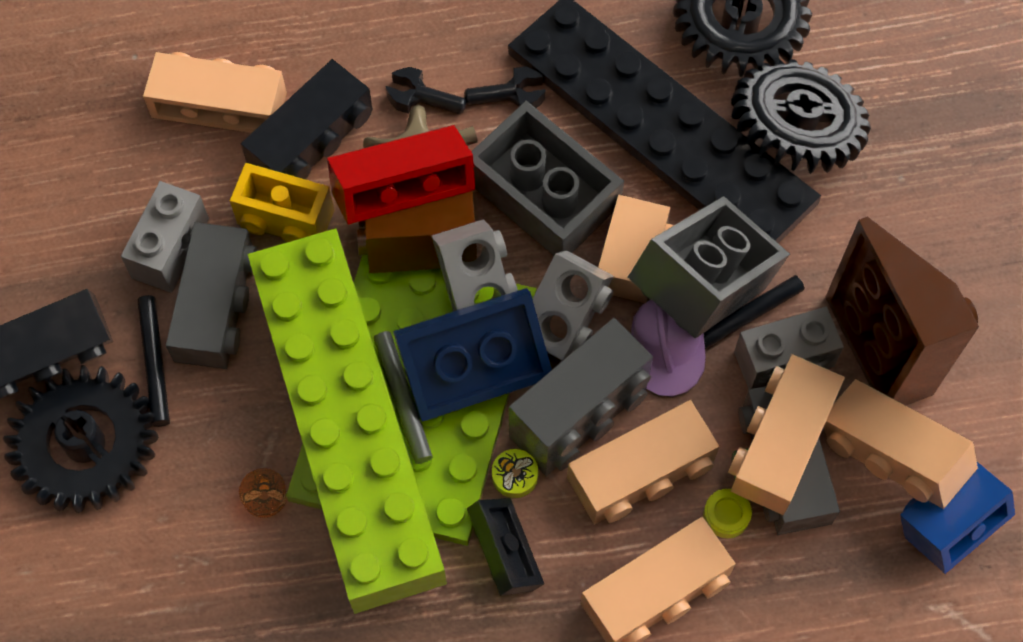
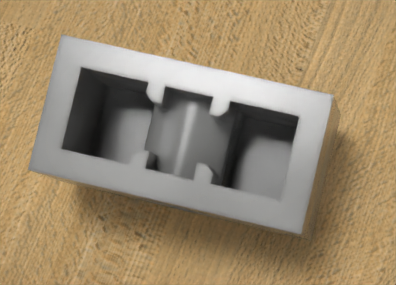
[120,181,209,293]

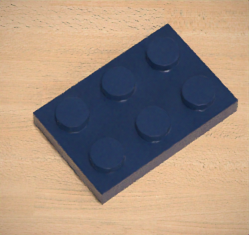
[393,288,552,422]

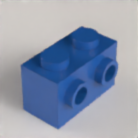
[900,462,1015,574]

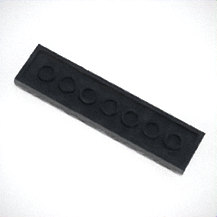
[508,0,821,244]

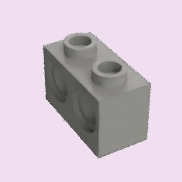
[431,219,518,312]
[533,250,614,361]
[734,306,844,390]

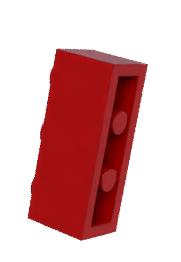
[327,125,475,225]

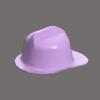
[631,299,706,397]

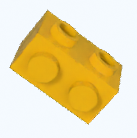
[230,163,335,242]

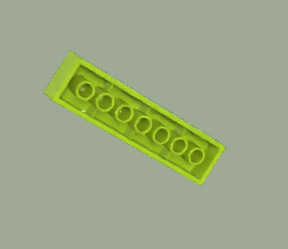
[247,228,447,614]

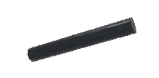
[704,275,805,349]
[137,295,170,427]

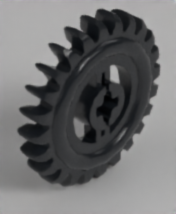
[673,0,812,77]
[731,59,871,174]
[3,365,159,513]

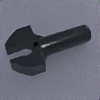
[386,67,466,114]
[464,67,546,108]

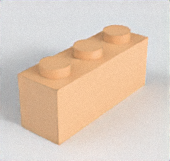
[143,52,287,133]
[728,354,845,516]
[824,379,978,509]
[567,399,720,525]
[580,516,736,642]

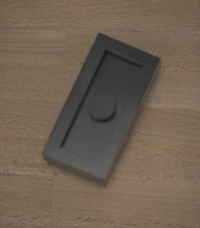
[466,498,545,596]

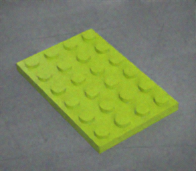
[286,255,537,546]

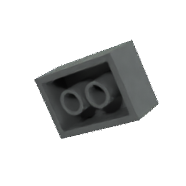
[471,101,624,256]
[627,196,790,338]
[509,318,653,476]

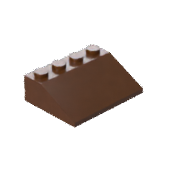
[825,216,979,406]

